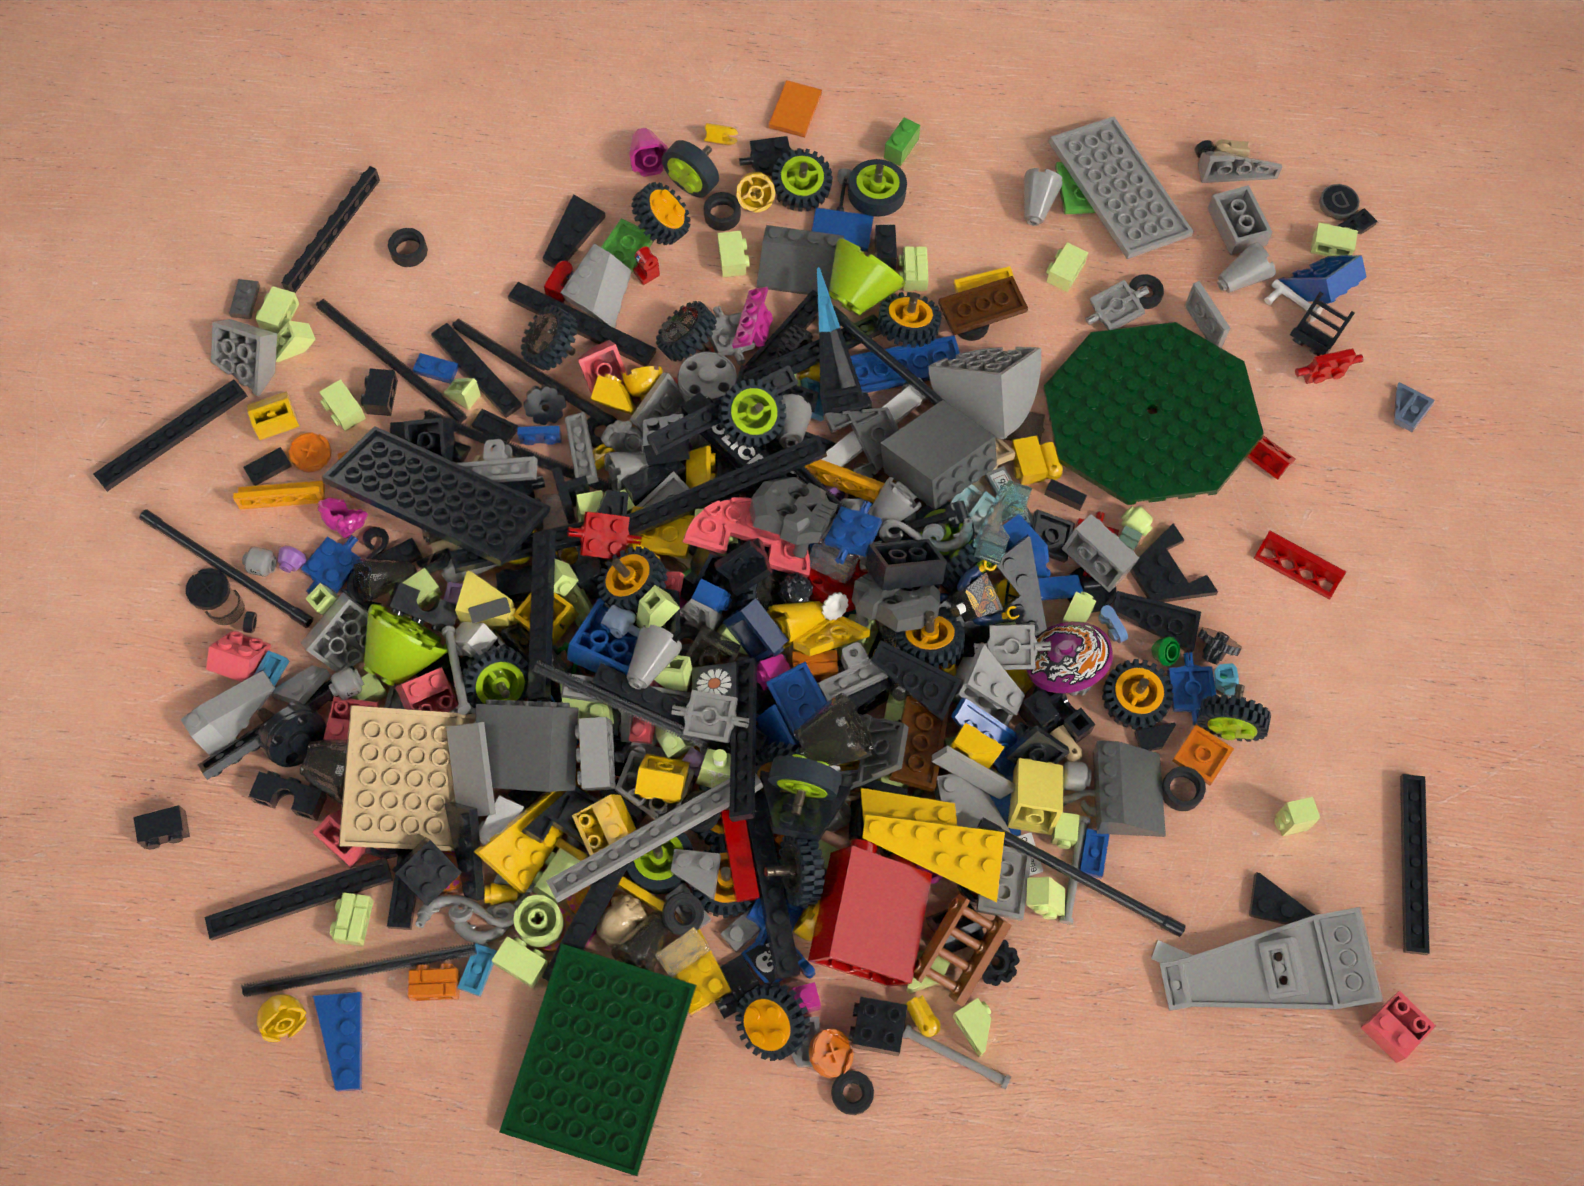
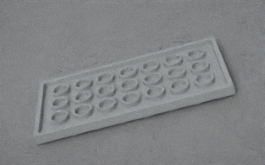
[1049,116,1194,259]

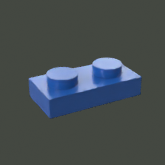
[412,353,459,384]
[517,426,561,445]
[1080,828,1110,879]

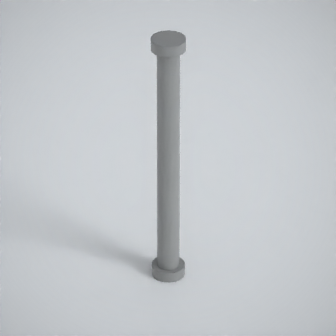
[442,626,471,715]
[1059,816,1091,925]
[902,1025,1011,1089]

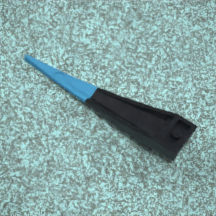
[817,267,865,414]

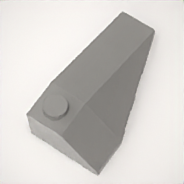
[1198,151,1282,183]
[680,599,724,642]
[180,671,275,756]

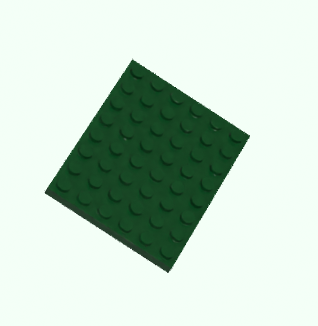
[499,944,697,1176]

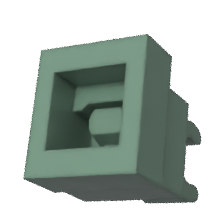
[1119,525,1142,551]

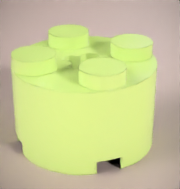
[514,895,564,947]

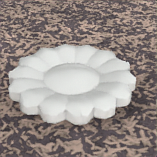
[822,592,848,620]

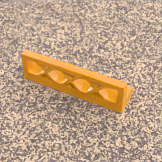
[803,459,885,503]
[233,480,325,510]

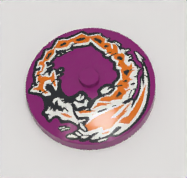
[1026,621,1113,693]

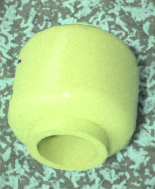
[1121,506,1153,536]

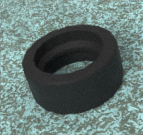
[704,192,741,231]
[388,228,428,267]
[1162,766,1206,811]

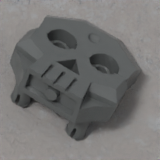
[749,477,838,558]
[852,572,940,632]

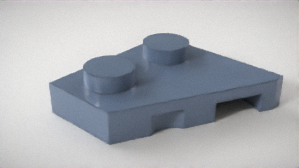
[1394,382,1435,432]

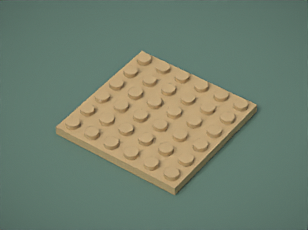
[339,706,482,851]

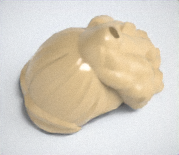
[596,894,647,947]

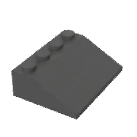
[757,225,844,295]
[1093,741,1166,837]

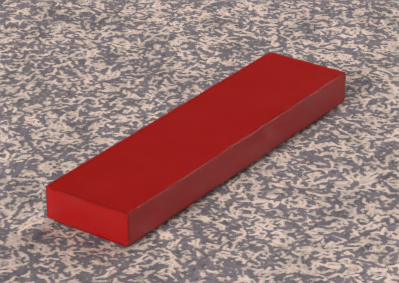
[721,810,759,902]

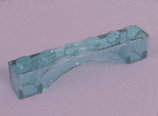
[973,480,1032,565]

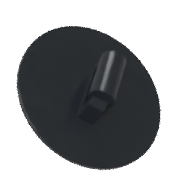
[1067,567,1116,613]

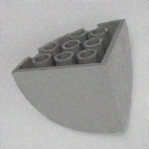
[928,347,1041,439]

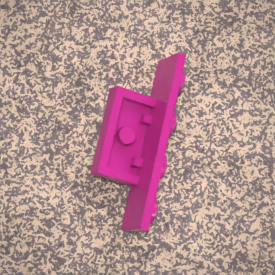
[732,287,773,349]

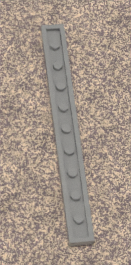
[546,773,763,902]

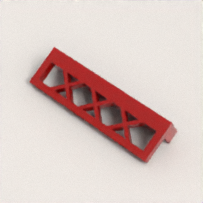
[1247,435,1296,480]
[1253,530,1347,600]

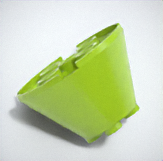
[829,238,906,316]
[363,604,448,686]

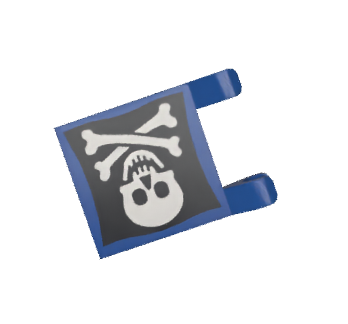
[741,937,816,987]

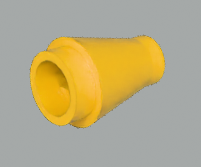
[484,883,517,906]

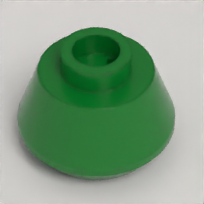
[1151,637,1180,666]

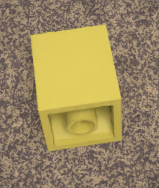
[455,571,518,634]
[1007,758,1063,835]

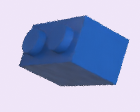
[691,579,732,614]

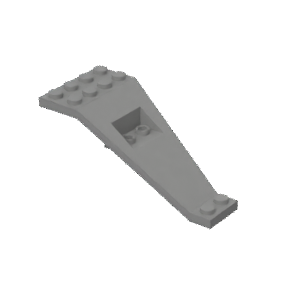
[1160,907,1383,1011]

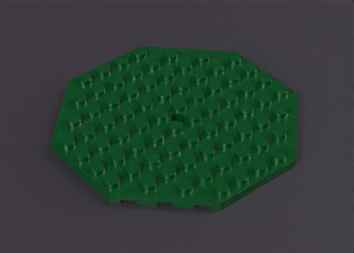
[1044,322,1264,505]

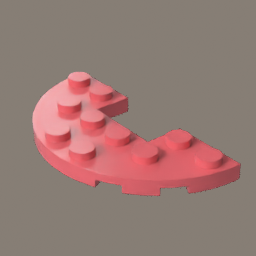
[683,497,810,578]

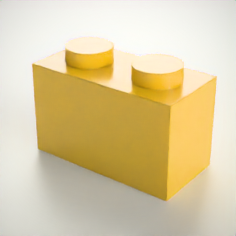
[1011,436,1048,486]

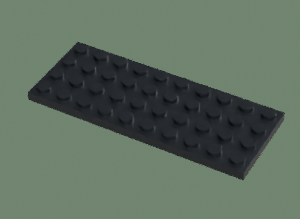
[322,426,550,566]

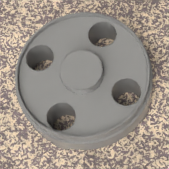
[678,352,737,402]

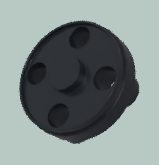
[258,701,326,767]

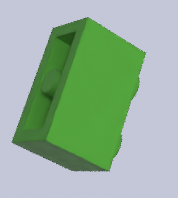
[884,117,921,167]

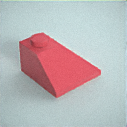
[577,340,627,395]

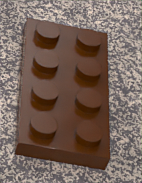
[938,276,1028,336]
[889,696,950,792]

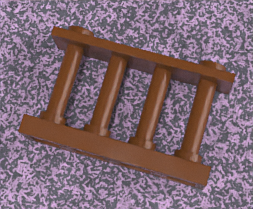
[913,893,1012,1007]

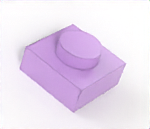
[444,582,463,605]
[682,747,705,778]

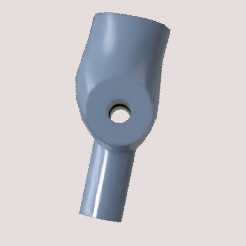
[601,605,641,638]

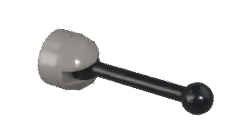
[836,168,852,211]

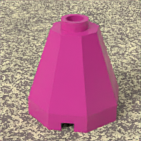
[629,128,668,177]

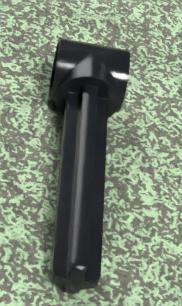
[888,501,969,538]

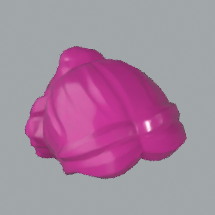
[317,498,368,538]

